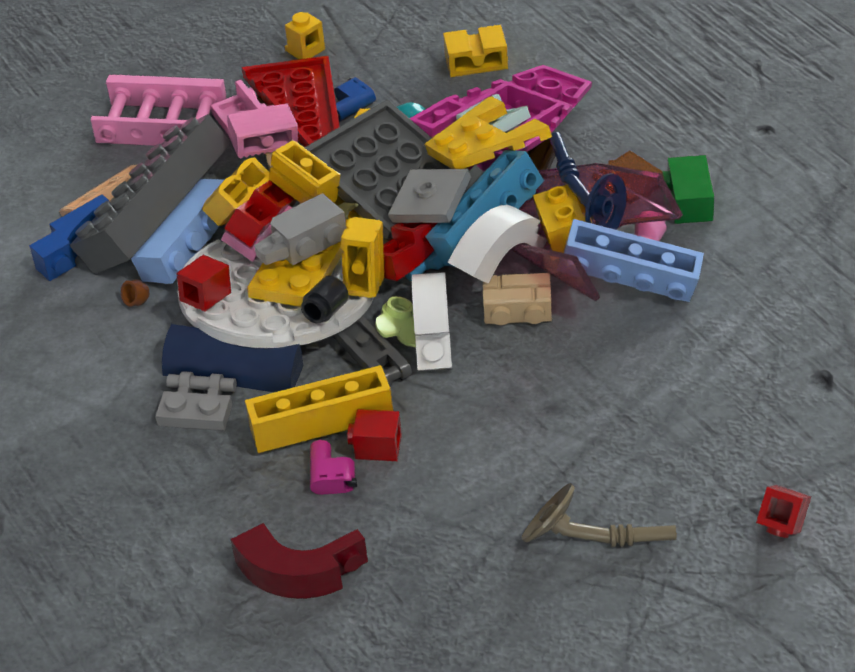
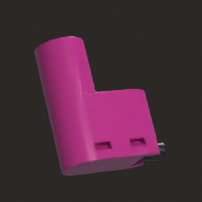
[310,440,357,495]

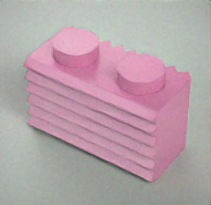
[227,103,298,159]

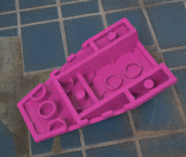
[410,65,592,172]

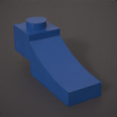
[29,194,109,281]

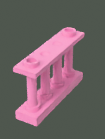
[91,75,227,146]

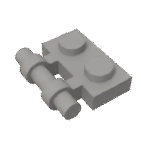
[155,371,237,431]

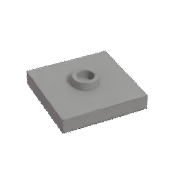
[388,169,471,223]

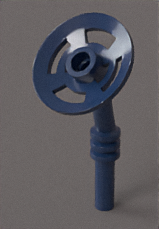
[549,132,627,230]

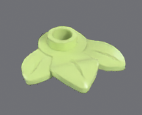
[375,296,416,348]

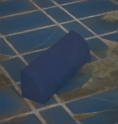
[162,324,304,392]

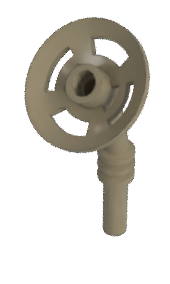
[521,483,677,547]

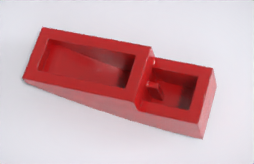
[224,180,297,247]
[383,223,437,281]

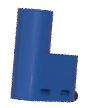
[334,77,376,122]

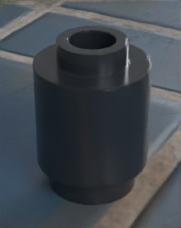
[301,276,349,323]

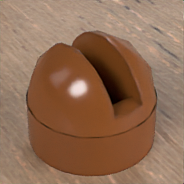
[121,280,150,307]

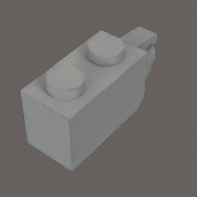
[254,193,346,265]

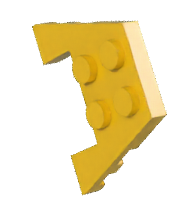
[425,96,552,169]

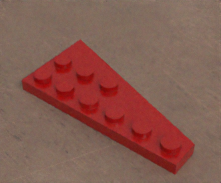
[242,56,340,148]

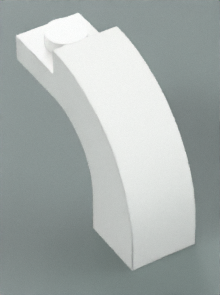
[448,205,547,283]
[412,272,452,371]

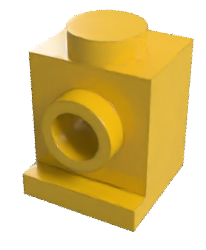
[284,12,325,59]

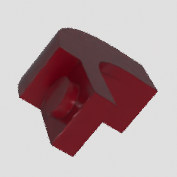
[230,523,368,599]

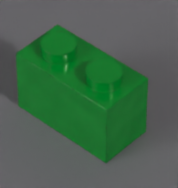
[662,155,714,224]

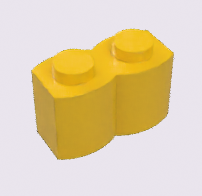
[202,157,270,226]

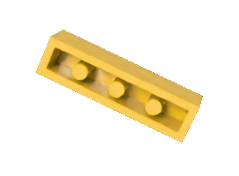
[245,365,393,453]

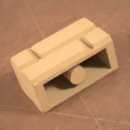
[483,273,552,325]

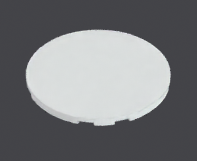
[177,239,374,348]

